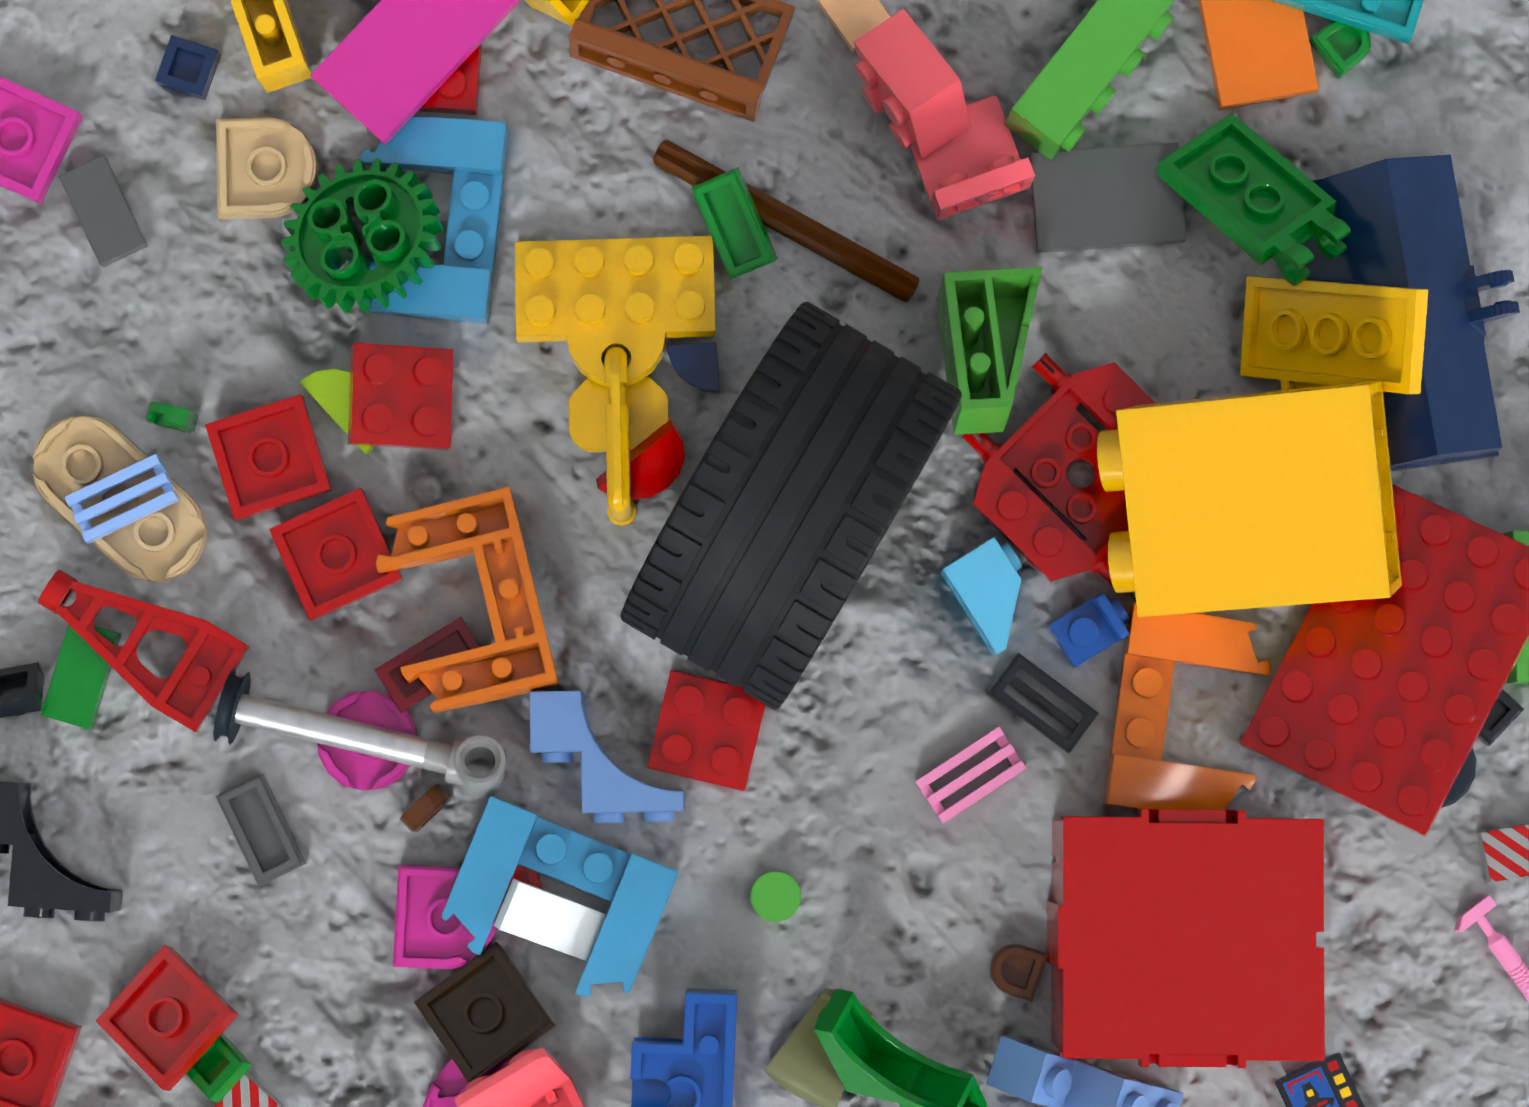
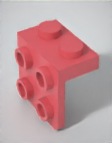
[454,1048,587,1107]

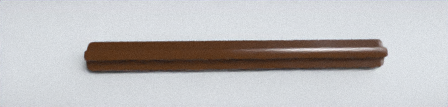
[653,140,919,302]

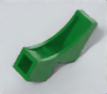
[814,988,988,1107]

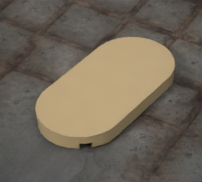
[33,416,207,582]

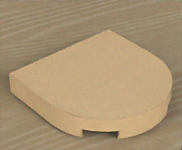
[216,118,318,220]

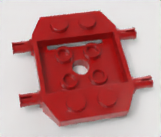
[961,353,1156,587]

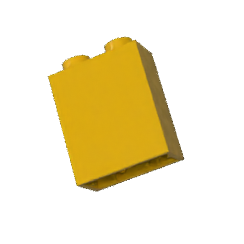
[1097,380,1402,617]

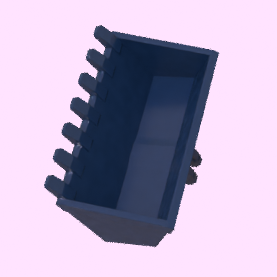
[1303,154,1520,472]

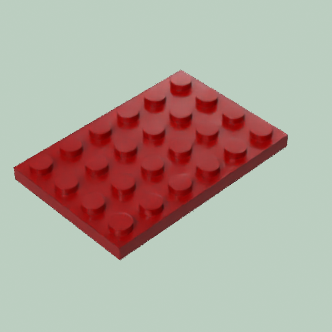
[1240,484,1529,838]

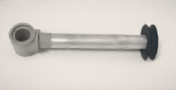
[213,668,505,799]

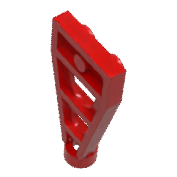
[38,569,250,732]

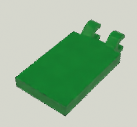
[1157,113,1351,286]

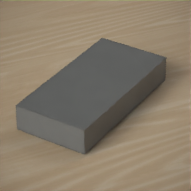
[58,155,148,267]
[216,773,307,887]

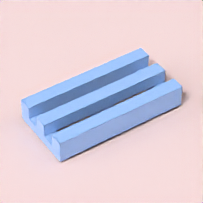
[64,454,180,544]

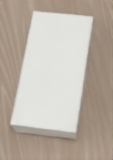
[494,878,606,961]

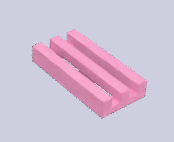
[914,726,1027,824]

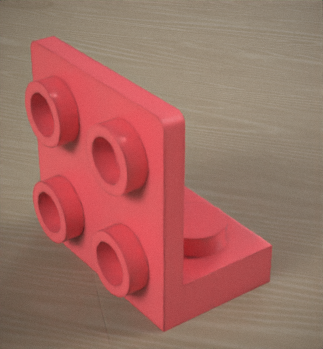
[909,96,1035,221]

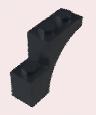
[0,781,123,921]

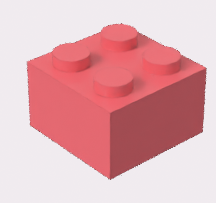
[854,8,971,160]

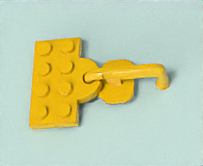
[515,236,716,526]
[1240,276,1428,394]

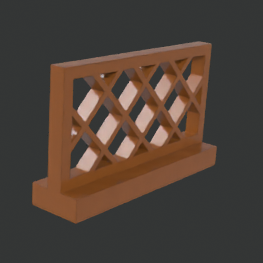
[569,0,795,122]

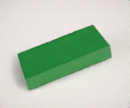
[691,167,778,280]
[41,624,122,730]

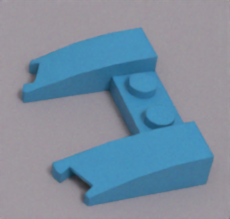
[348,117,510,325]
[441,796,679,996]

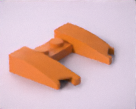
[376,487,560,713]
[1103,604,1270,810]

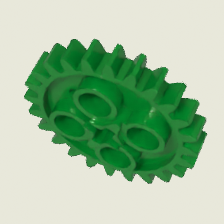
[281,158,443,313]

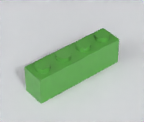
[1004,0,1175,160]

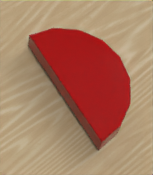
[596,419,685,501]

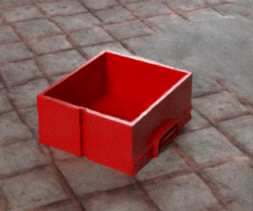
[1046,809,1325,1068]

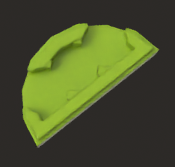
[299,368,375,456]

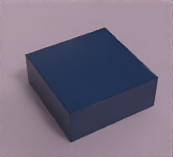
[155,35,221,100]

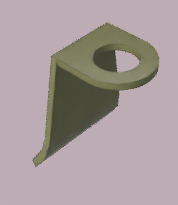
[764,988,872,1107]

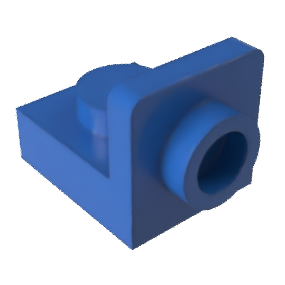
[1047,592,1130,668]

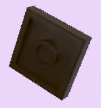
[414,942,556,1083]

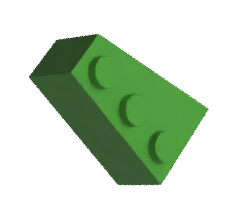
[936,267,1043,435]

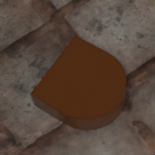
[400,784,451,832]
[990,944,1048,1002]

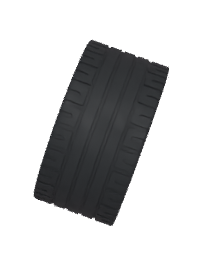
[620,302,962,710]

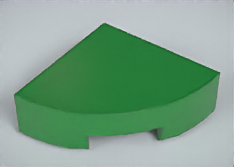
[145,402,199,434]

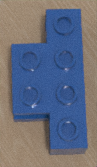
[630,988,737,1107]

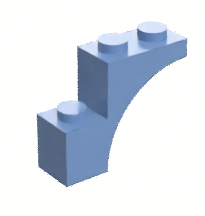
[530,691,685,823]
[986,1035,1184,1107]

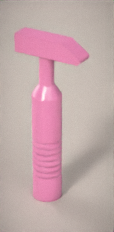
[1454,895,1529,1003]

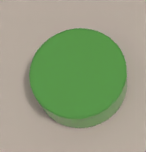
[751,871,801,922]

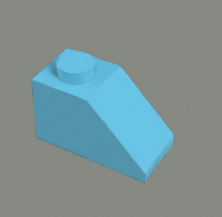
[940,537,1022,657]

